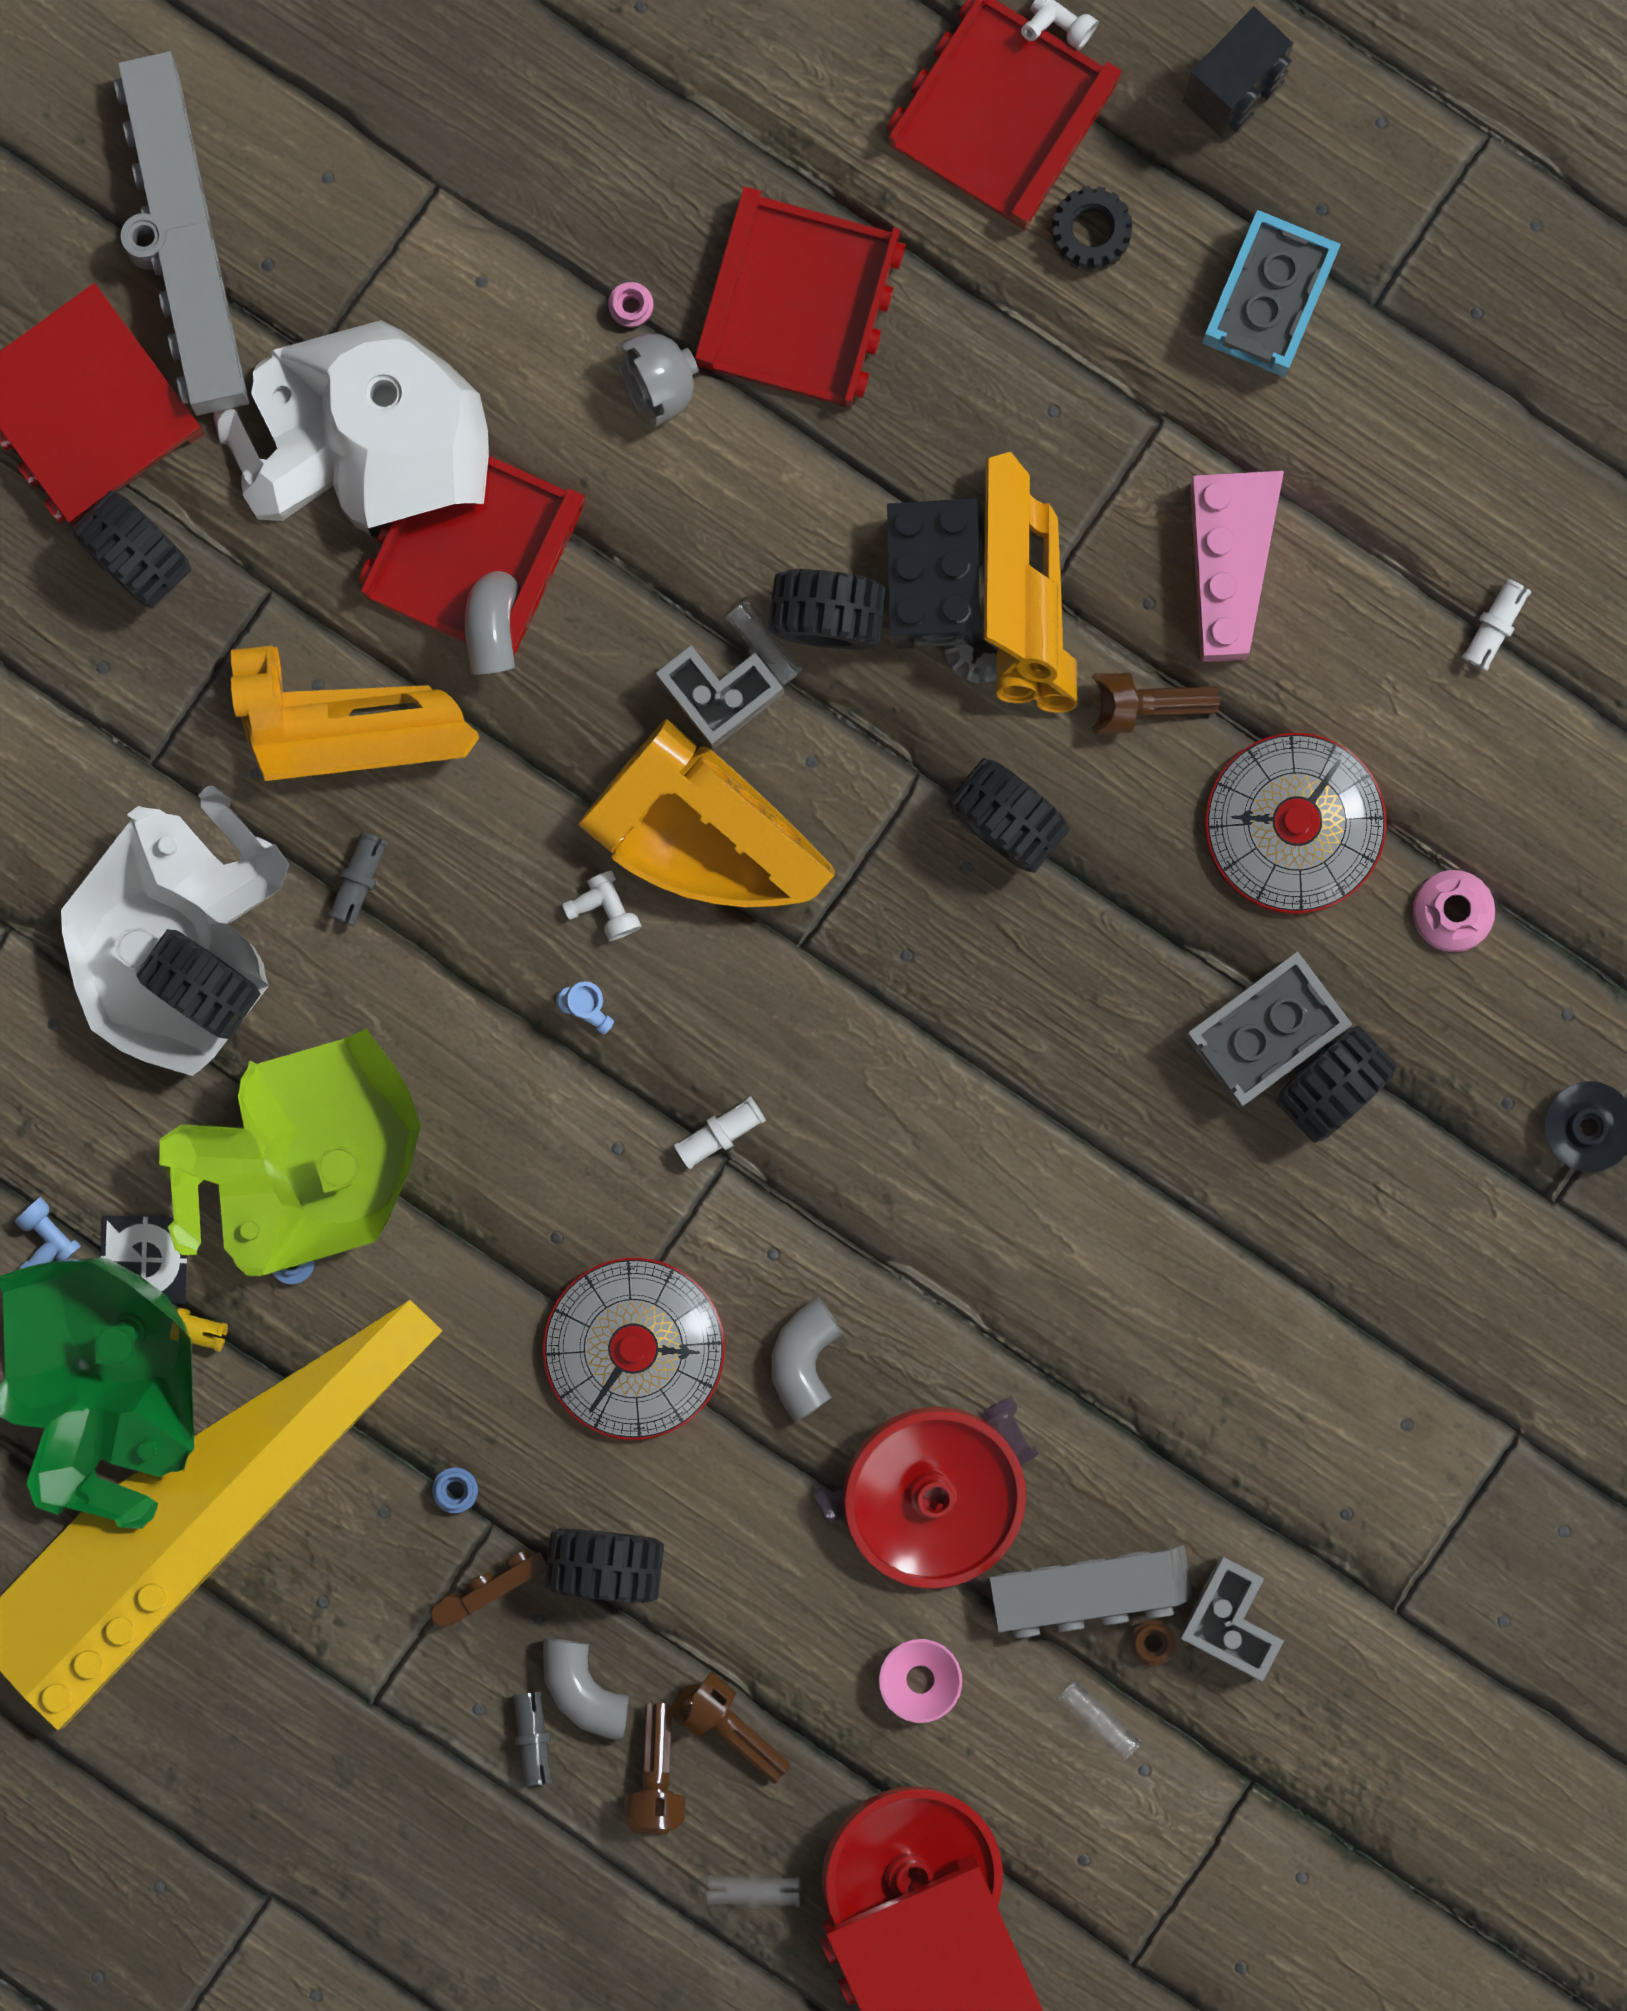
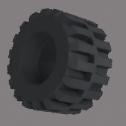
[72,490,191,609]
[768,569,887,650]
[947,758,1070,873]
[136,929,261,1039]
[1276,1025,1397,1143]
[544,1528,664,1603]

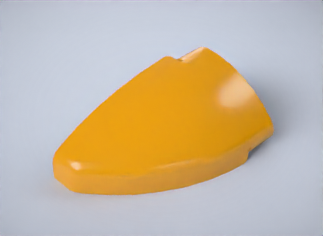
[578,719,835,907]

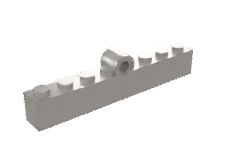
[114,51,249,416]

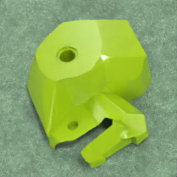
[159,1028,421,1276]

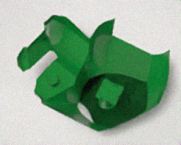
[0,1257,194,1529]

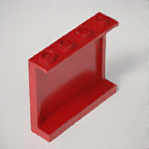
[886,0,1122,230]
[695,186,906,409]
[0,282,205,527]
[358,456,587,657]
[820,1854,1043,2011]

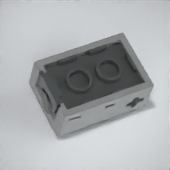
[1185,951,1353,1108]

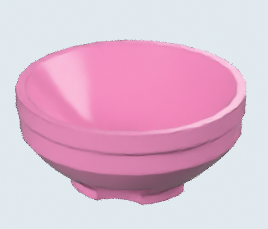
[1412,870,1495,952]
[879,1639,962,1723]

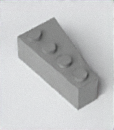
[990,1545,1193,1638]

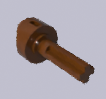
[1091,672,1220,735]
[669,1672,790,1784]
[624,1703,686,1835]

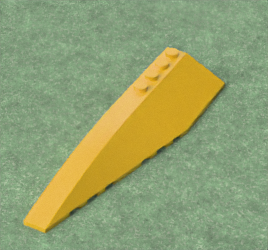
[0,1300,443,1730]

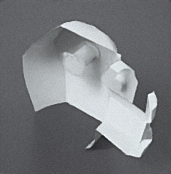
[213,321,489,539]
[61,786,290,1076]

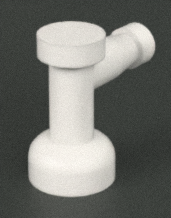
[1021,0,1099,51]
[563,871,642,941]

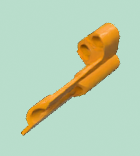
[984,452,1077,713]
[231,645,479,781]

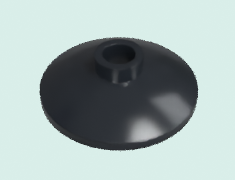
[1544,1081,1627,1172]

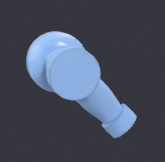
[556,982,614,1035]
[14,1197,81,1269]

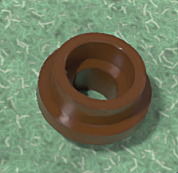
[1130,1620,1176,1666]

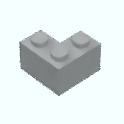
[656,645,784,750]
[1178,1556,1284,1681]

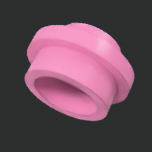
[608,282,654,328]

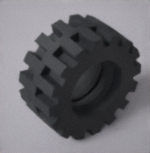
[1051,186,1132,272]

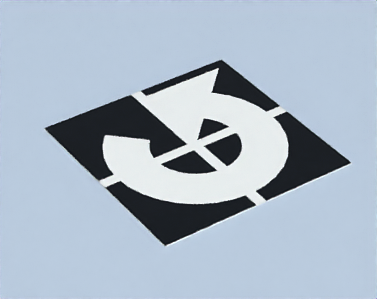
[101,1216,187,1304]

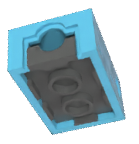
[1202,210,1341,378]

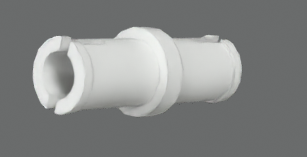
[1462,578,1531,671]
[674,1096,766,1169]

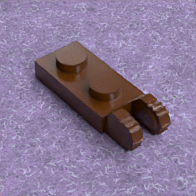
[431,1548,547,1628]

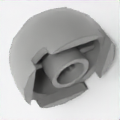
[615,333,698,427]

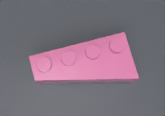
[1190,471,1284,662]

